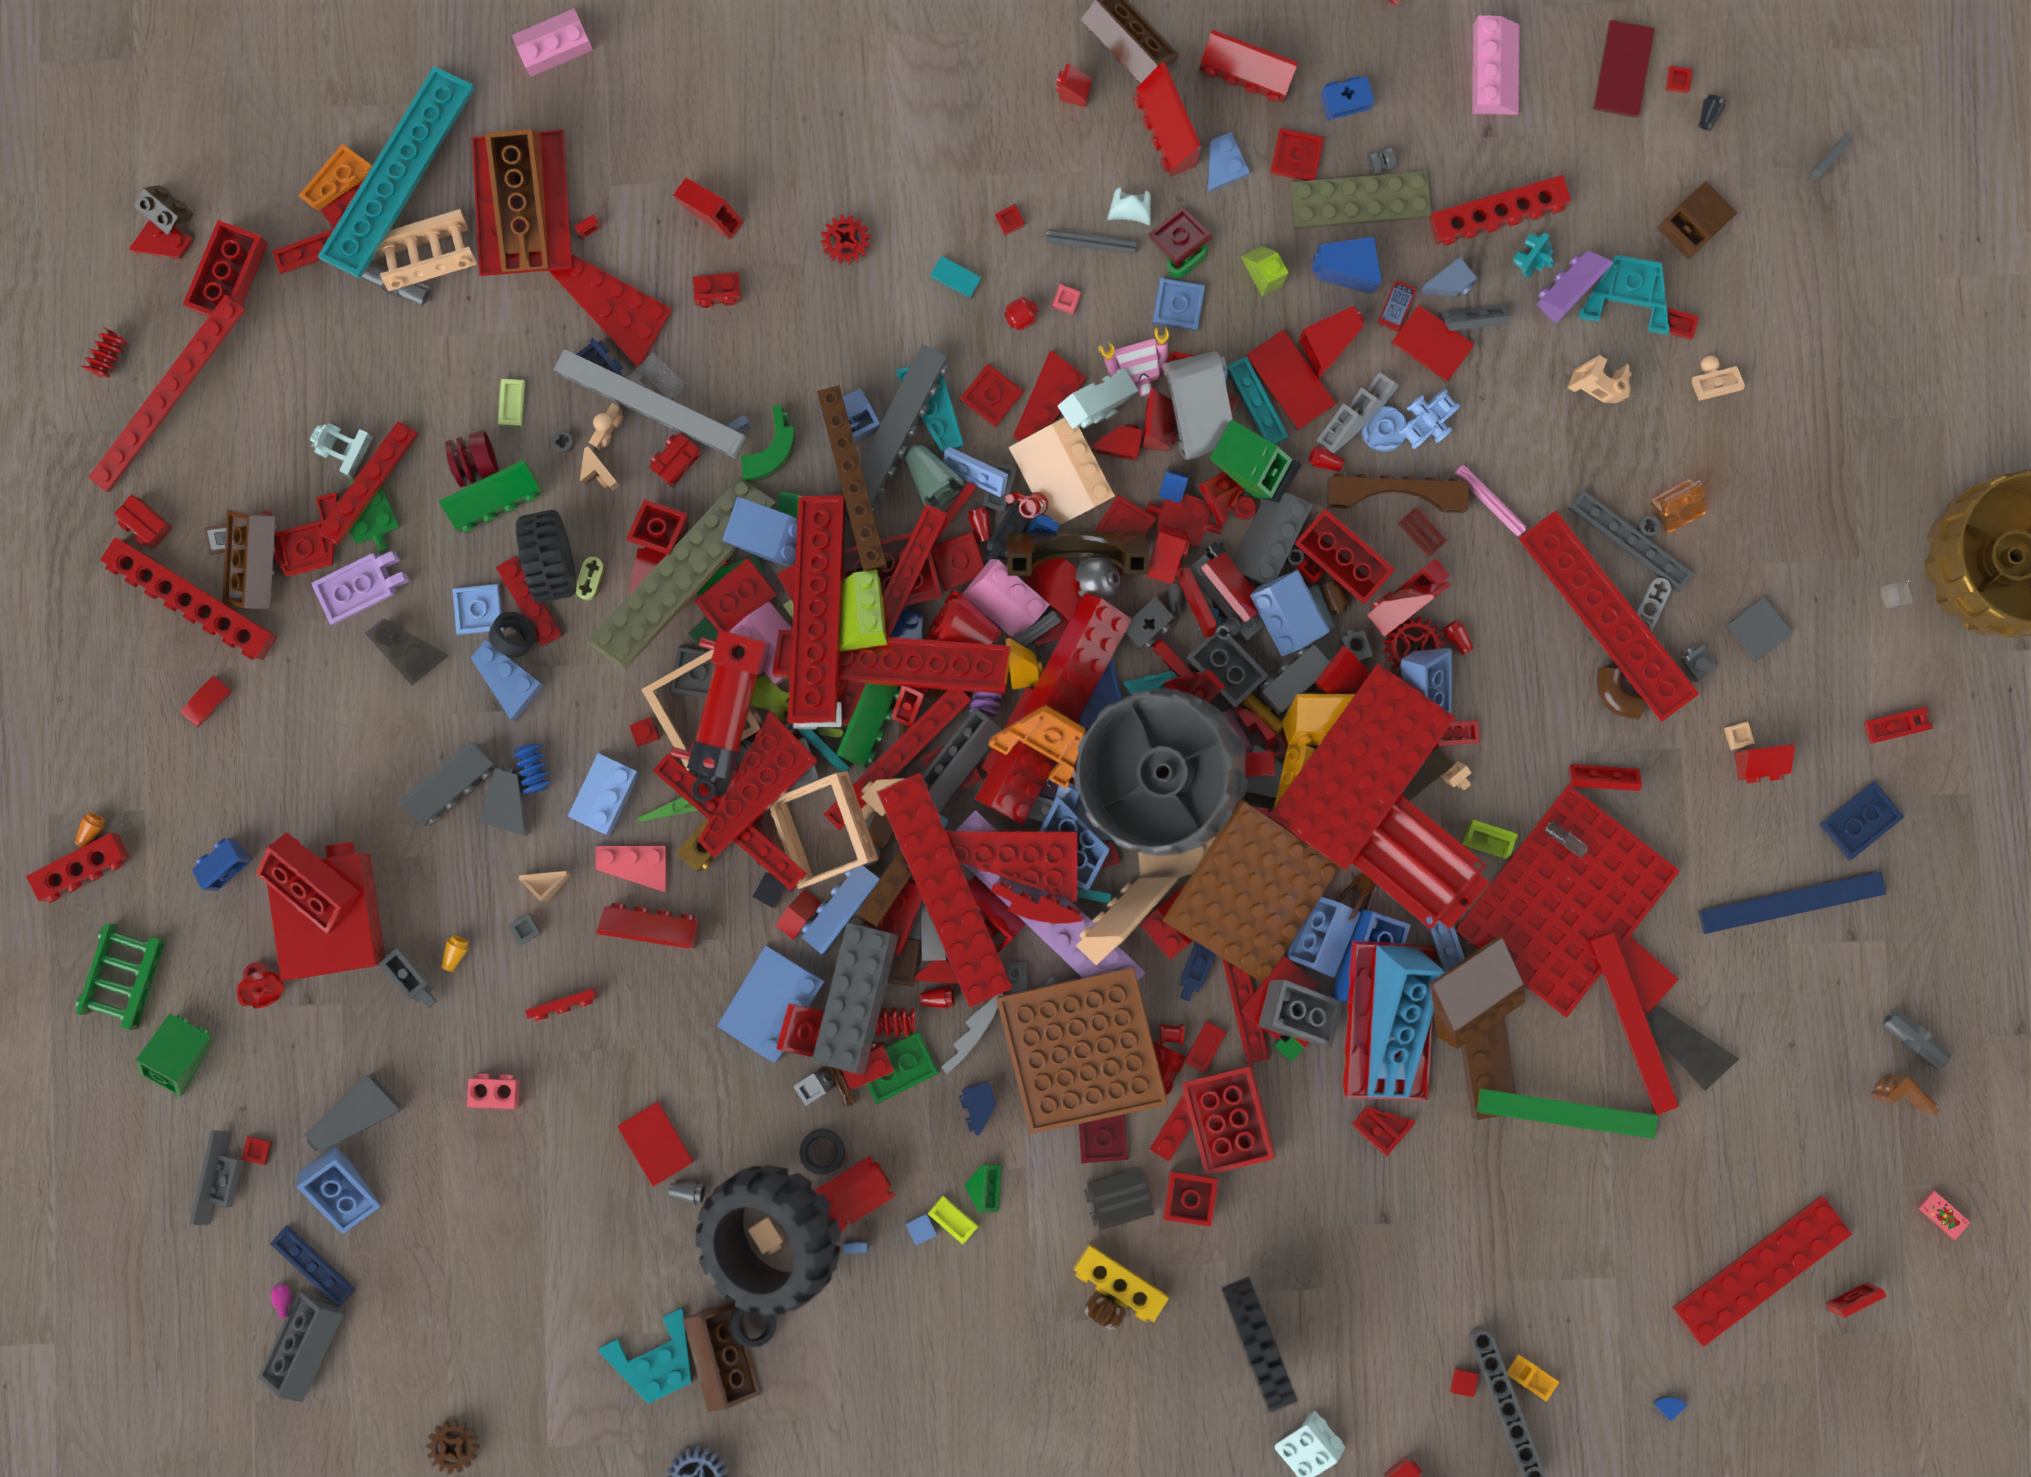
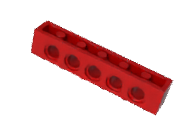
[1428,175,1571,246]

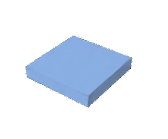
[452,584,504,635]

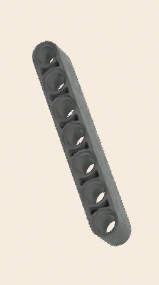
[1469,1327,1546,1477]

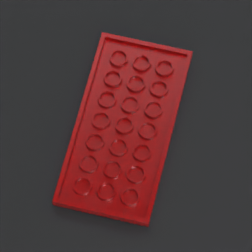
[1268,663,1456,871]

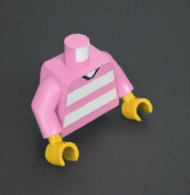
[1098,327,1169,397]

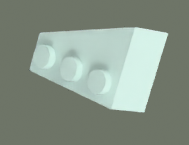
[1058,368,1139,429]

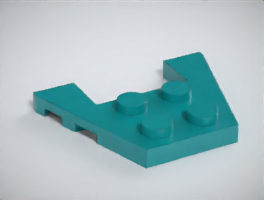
[1578,255,1669,335]
[598,1307,692,1404]

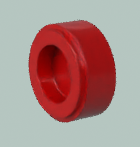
[1233,496,1256,520]

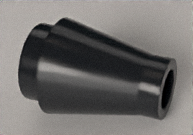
[1698,94,1725,131]

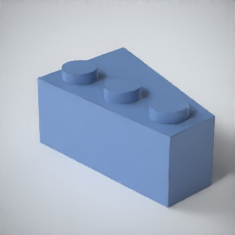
[471,640,545,722]

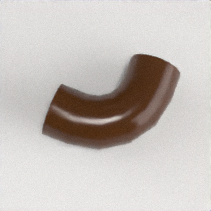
[1597,668,1644,720]

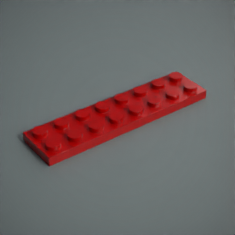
[1672,1195,1853,1347]

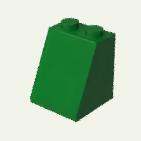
[136,1013,212,1097]

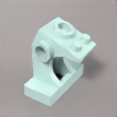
[310,423,374,478]

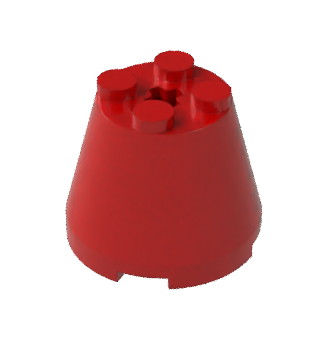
[924,590,1002,644]

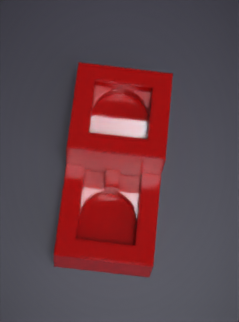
[180,676,231,728]
[1235,707,1278,748]

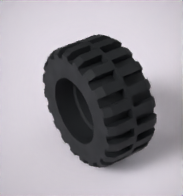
[516,510,577,603]

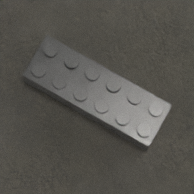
[812,923,899,1074]

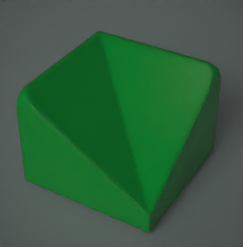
[777,491,803,519]

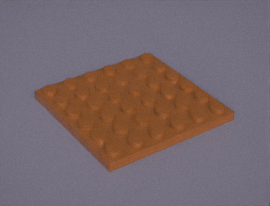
[1163,800,1339,982]
[996,966,1168,1134]

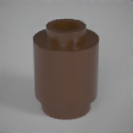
[1320,580,1349,616]

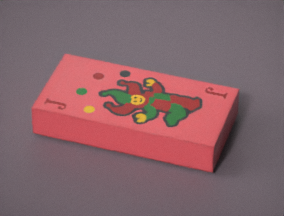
[1917,1190,1971,1240]

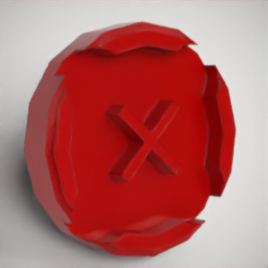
[235,962,285,1009]

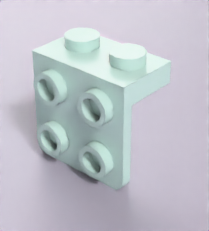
[1275,1411,1346,1477]

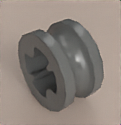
[552,431,574,453]
[1637,515,1661,538]

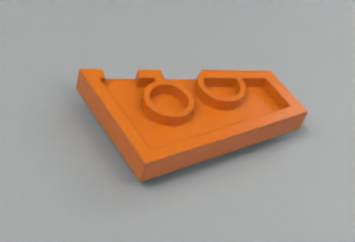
[298,143,372,211]

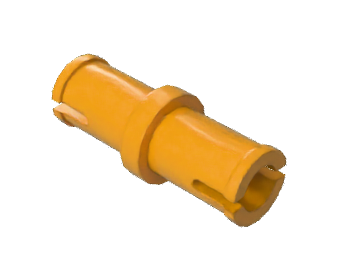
[1242,693,1283,735]

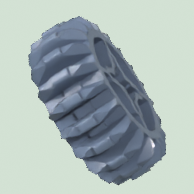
[666,1446,728,1477]

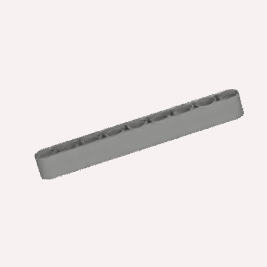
[553,350,747,459]

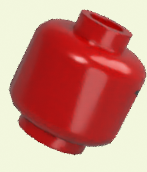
[1004,296,1039,331]

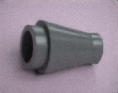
[669,1181,705,1205]

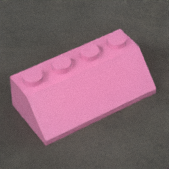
[1473,15,1519,115]

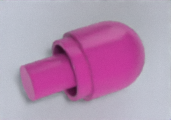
[271,1284,291,1318]

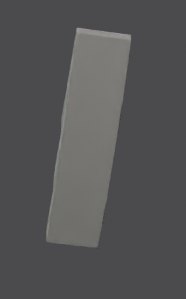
[1316,372,1399,454]
[941,993,1004,1074]

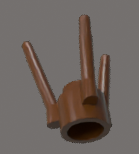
[1335,873,1377,922]

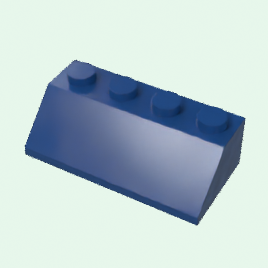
[1331,909,1411,1003]

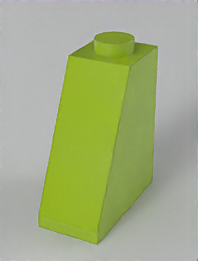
[1241,246,1289,297]

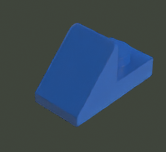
[1159,468,1188,503]

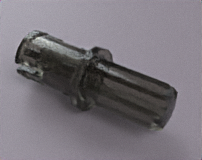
[1543,820,1588,858]

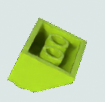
[840,570,887,651]

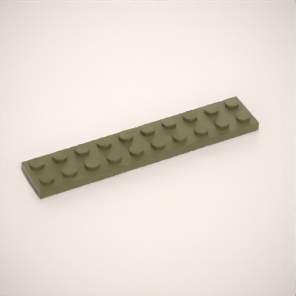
[588,477,776,670]

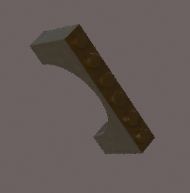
[1005,532,1150,576]

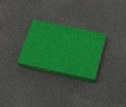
[866,1031,939,1105]

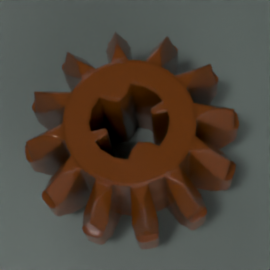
[1084,1292,1126,1330]

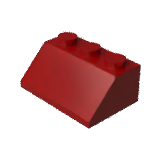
[968,876,1026,953]

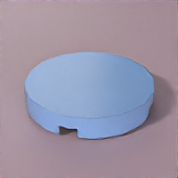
[1361,406,1407,452]

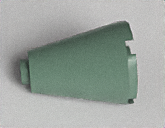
[905,445,964,507]

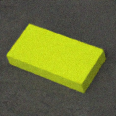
[928,1195,979,1244]

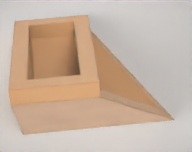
[519,871,570,902]

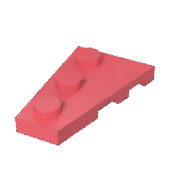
[595,846,667,893]

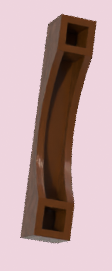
[1326,473,1469,513]

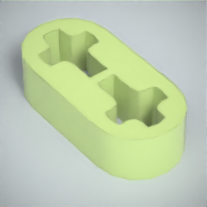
[576,557,605,600]

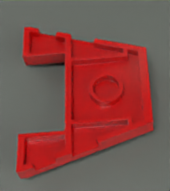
[259,492,339,577]

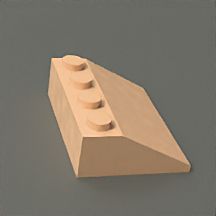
[1008,417,1115,525]
[1076,877,1178,965]

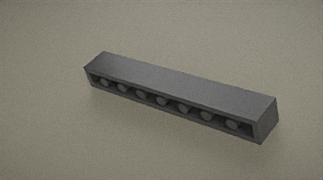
[846,344,950,516]

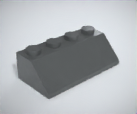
[1233,493,1312,586]
[398,741,498,826]
[258,1290,344,1402]

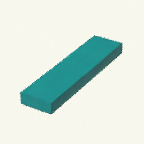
[1226,356,1289,445]

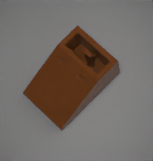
[1657,181,1737,260]

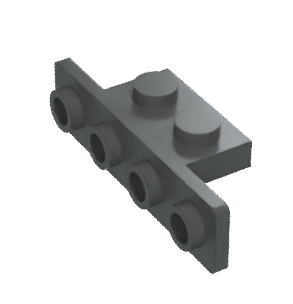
[190,1130,243,1225]

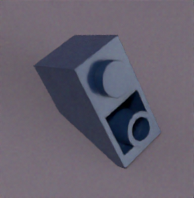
[959,1081,996,1136]

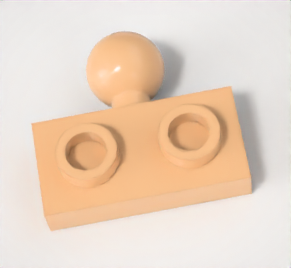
[1691,355,1745,401]
[589,403,623,451]

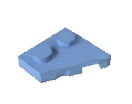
[1208,132,1250,192]

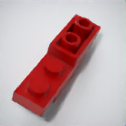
[991,881,1084,924]

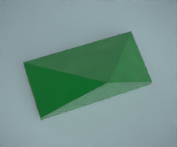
[964,1164,1002,1213]

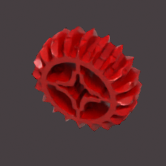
[1383,616,1446,676]

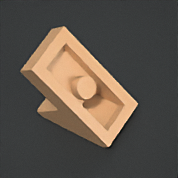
[580,446,620,491]

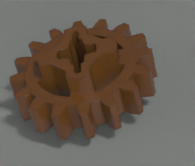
[426,1419,480,1474]

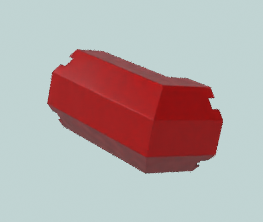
[814,1154,896,1232]

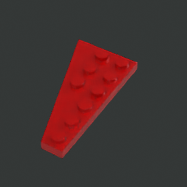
[945,830,1078,903]

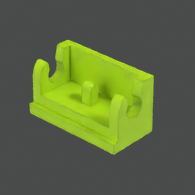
[1462,820,1518,859]

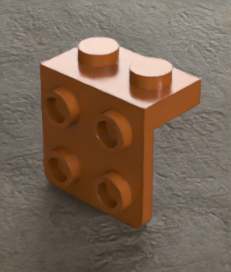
[1871,1074,1939,1115]

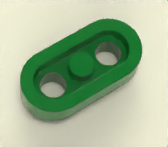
[1166,244,1208,278]

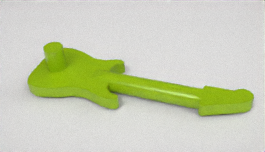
[751,675,844,738]

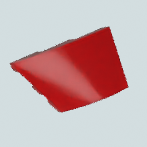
[1023,558,1082,622]

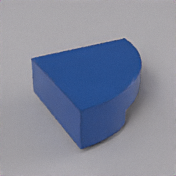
[1653,1397,1688,1422]

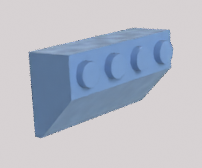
[802,866,880,955]

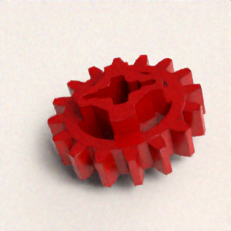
[821,214,871,266]

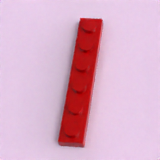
[317,421,419,546]

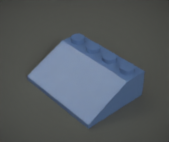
[717,945,826,1063]

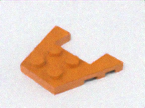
[988,706,1085,789]

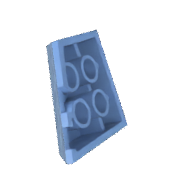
[1040,796,1110,891]

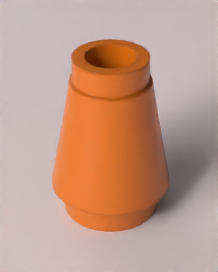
[74,812,105,847]

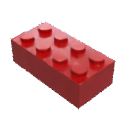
[183,220,269,317]

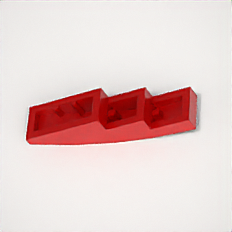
[1435,720,1480,747]

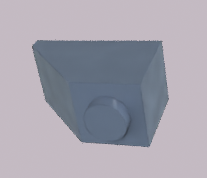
[1421,257,1477,298]

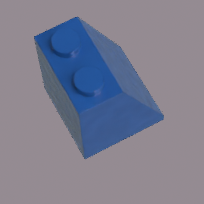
[1311,237,1382,294]

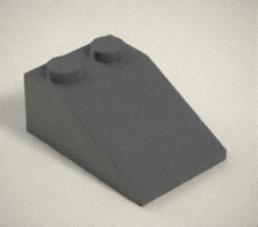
[1258,980,1343,1047]

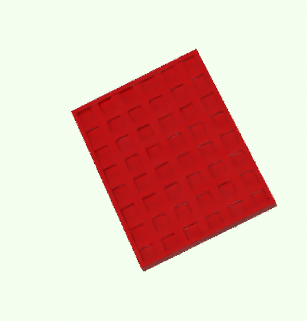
[1455,784,1680,1018]

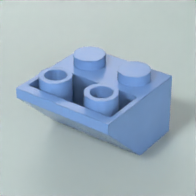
[819,389,880,443]

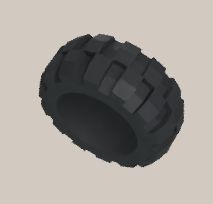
[695,1165,841,1315]

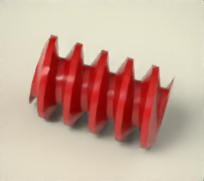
[81,327,129,378]
[875,1007,915,1037]

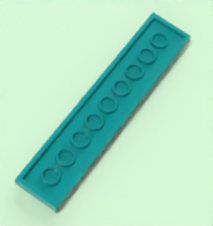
[318,66,475,279]

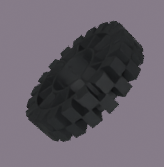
[1221,1276,1298,1413]

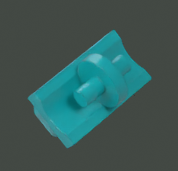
[1513,233,1555,278]

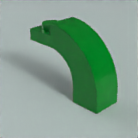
[741,405,795,482]

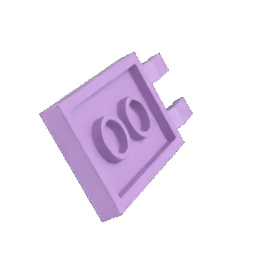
[311,551,410,625]

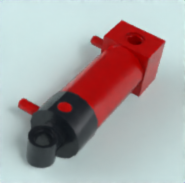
[670,630,771,802]

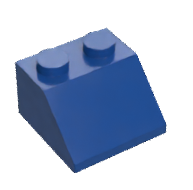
[192,838,253,891]

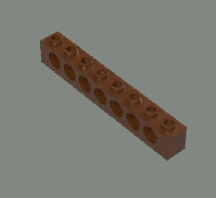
[817,385,888,572]

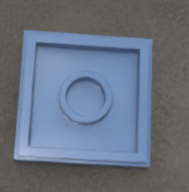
[1152,277,1205,331]

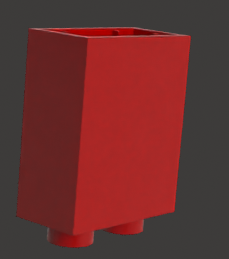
[267,842,385,981]

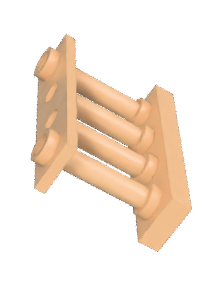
[378,209,477,291]

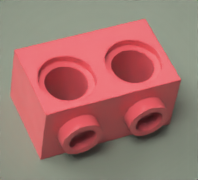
[467,1073,520,1109]

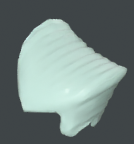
[1107,187,1151,225]

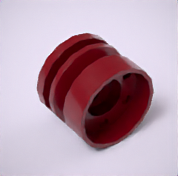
[445,430,499,487]

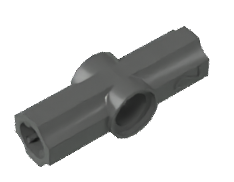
[361,260,431,306]
[1882,1009,1952,1070]

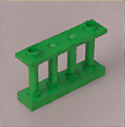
[75,923,167,1030]

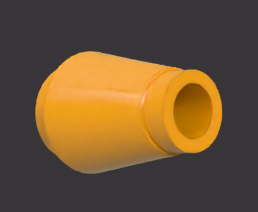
[441,935,469,972]

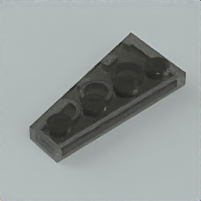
[1645,1005,1739,1091]

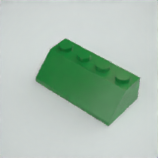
[439,460,544,534]
[836,684,901,768]

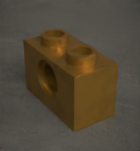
[675,818,714,872]

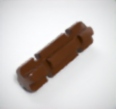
[828,1066,856,1107]

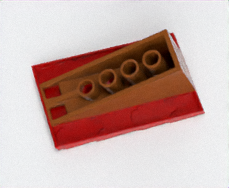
[472,129,572,276]

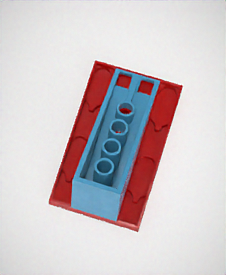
[1343,941,1445,1100]

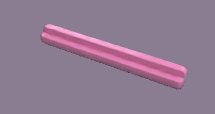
[1455,465,1527,536]

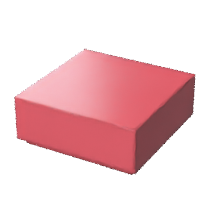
[1052,284,1081,315]

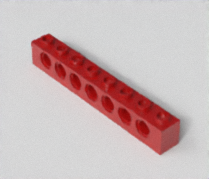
[100,537,277,660]

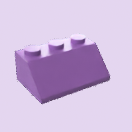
[1537,250,1613,323]

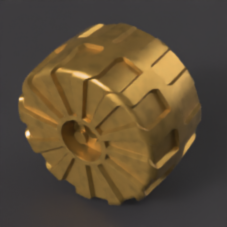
[1924,469,2031,638]

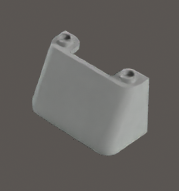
[1162,351,1232,460]

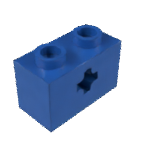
[1321,76,1374,121]

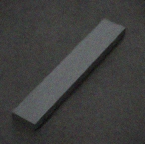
[1568,489,1694,592]

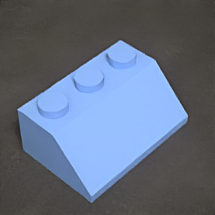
[568,753,640,836]

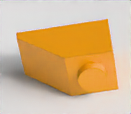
[1005,638,1043,689]

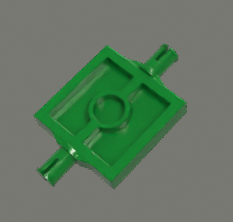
[337,478,400,553]

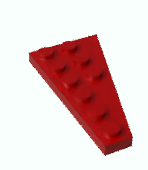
[548,254,673,369]
[698,711,818,858]

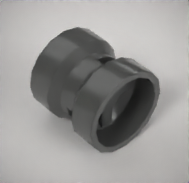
[1367,146,1397,175]

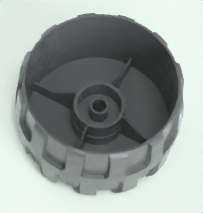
[1074,689,1248,855]

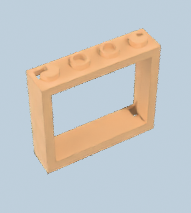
[641,650,763,771]
[770,771,879,889]

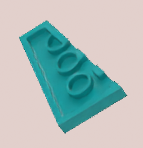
[895,366,964,453]

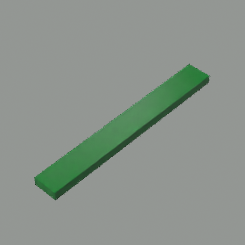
[1477,1089,1658,1139]

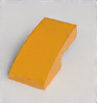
[1507,1354,1560,1402]

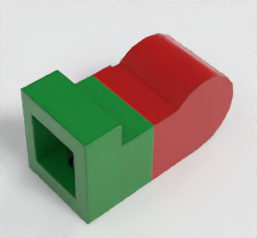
[1272,1036,1309,1062]

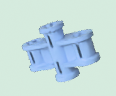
[1398,388,1460,449]

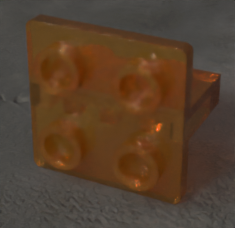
[1650,478,1707,533]

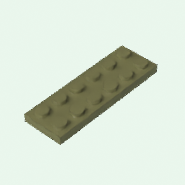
[1290,171,1431,230]

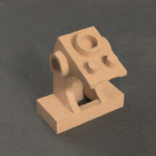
[1567,355,1632,403]

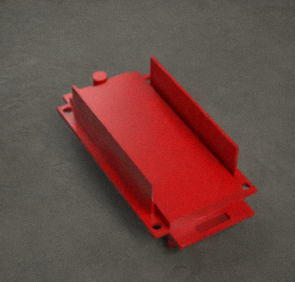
[1352,795,1490,930]

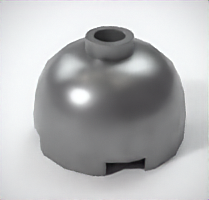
[1076,557,1120,601]

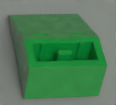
[1209,420,1293,498]

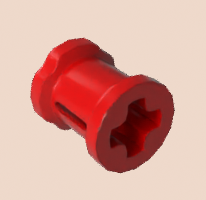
[1160,1023,1185,1045]

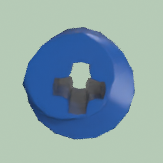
[513,744,551,795]

